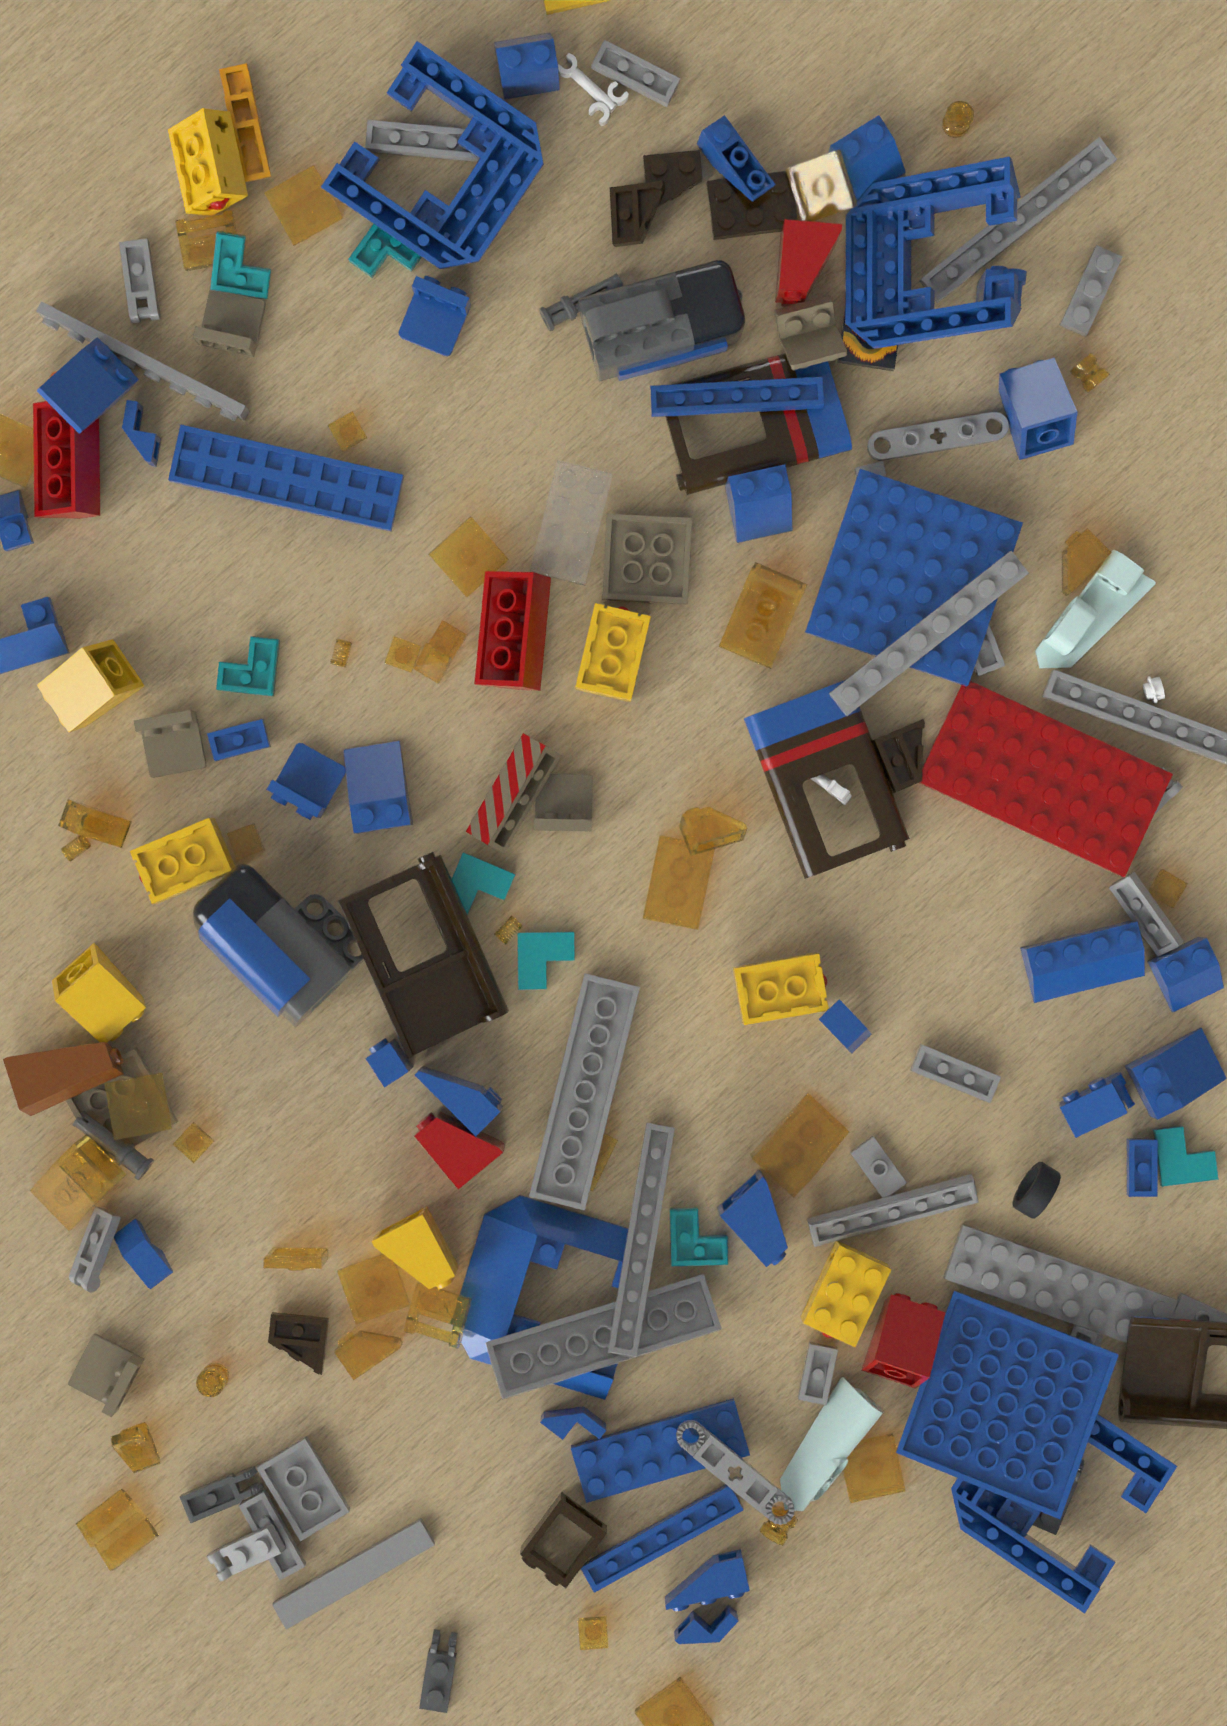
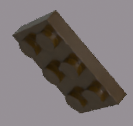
[706,170,798,240]

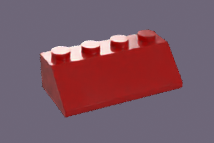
[33,401,100,519]
[474,571,551,691]

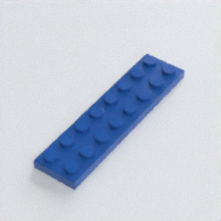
[168,425,404,532]

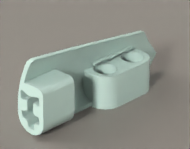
[1035,550,1156,668]
[780,1377,884,1511]

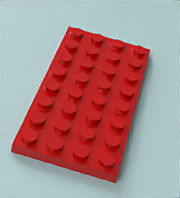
[919,681,1173,878]

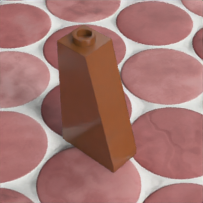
[3,1042,124,1116]

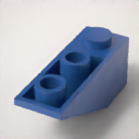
[697,115,776,201]
[665,1549,750,1611]

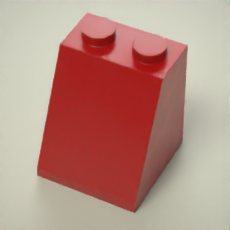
[775,219,842,307]
[414,1111,505,1190]
[861,1293,945,1388]

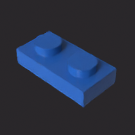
[207,719,271,761]
[1127,1138,1158,1197]

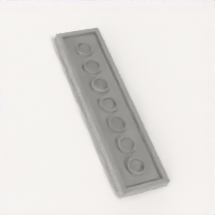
[529,973,640,1210]
[943,1224,1178,1343]
[485,1274,722,1400]

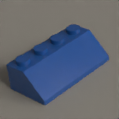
[1020,921,1145,1003]

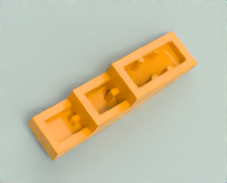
[219,63,271,183]

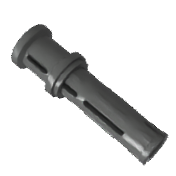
[539,273,623,332]
[73,1111,154,1181]

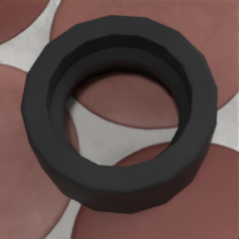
[1012,1162,1061,1219]

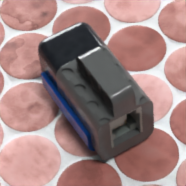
[579,260,745,382]
[193,864,364,1028]

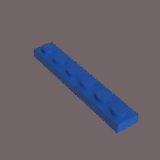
[650,377,824,417]
[581,1484,744,1593]

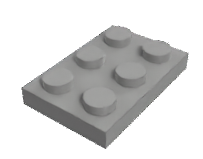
[257,1436,350,1541]

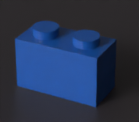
[366,1038,413,1088]

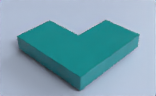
[348,224,422,278]
[210,230,271,299]
[216,636,280,697]
[452,852,516,916]
[517,932,575,990]
[1153,1126,1219,1187]
[670,1207,728,1266]

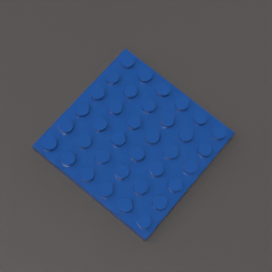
[805,469,1023,687]
[896,1290,1119,1519]

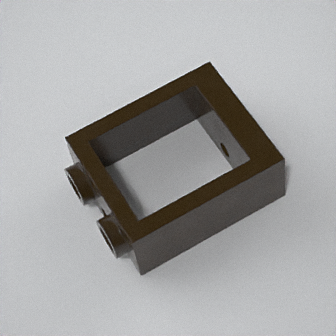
[520,1492,607,1588]

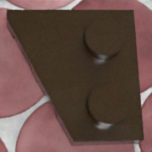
[643,150,702,207]
[609,180,666,247]
[873,719,925,793]
[268,1312,329,1375]

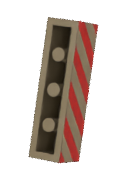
[466,733,562,854]

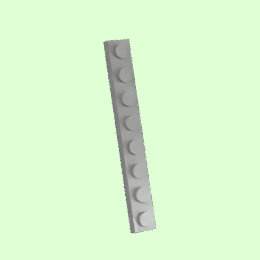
[920,137,1117,303]
[36,301,250,421]
[829,551,1029,716]
[1042,670,1227,765]
[608,1123,675,1357]

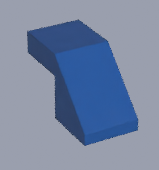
[122,400,161,467]
[819,999,872,1054]
[114,1219,173,1289]
[540,1406,606,1440]
[674,1604,739,1644]

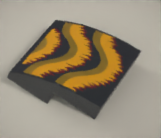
[837,308,898,371]

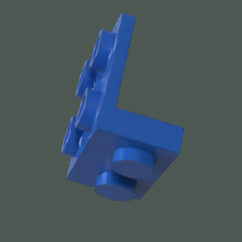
[399,276,471,357]
[266,743,346,820]

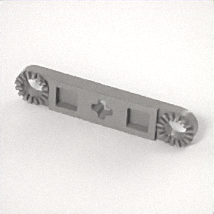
[867,412,1009,461]
[676,1420,794,1525]

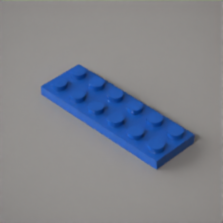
[571,1398,750,1503]

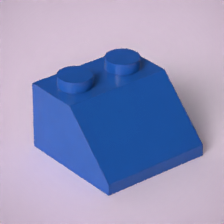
[827,115,906,202]
[1147,937,1224,1012]

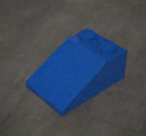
[37,337,139,434]
[344,741,413,834]
[1125,1028,1227,1120]
[415,1066,503,1136]

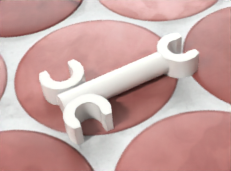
[558,53,629,126]
[811,774,852,805]

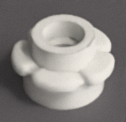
[1143,676,1165,703]

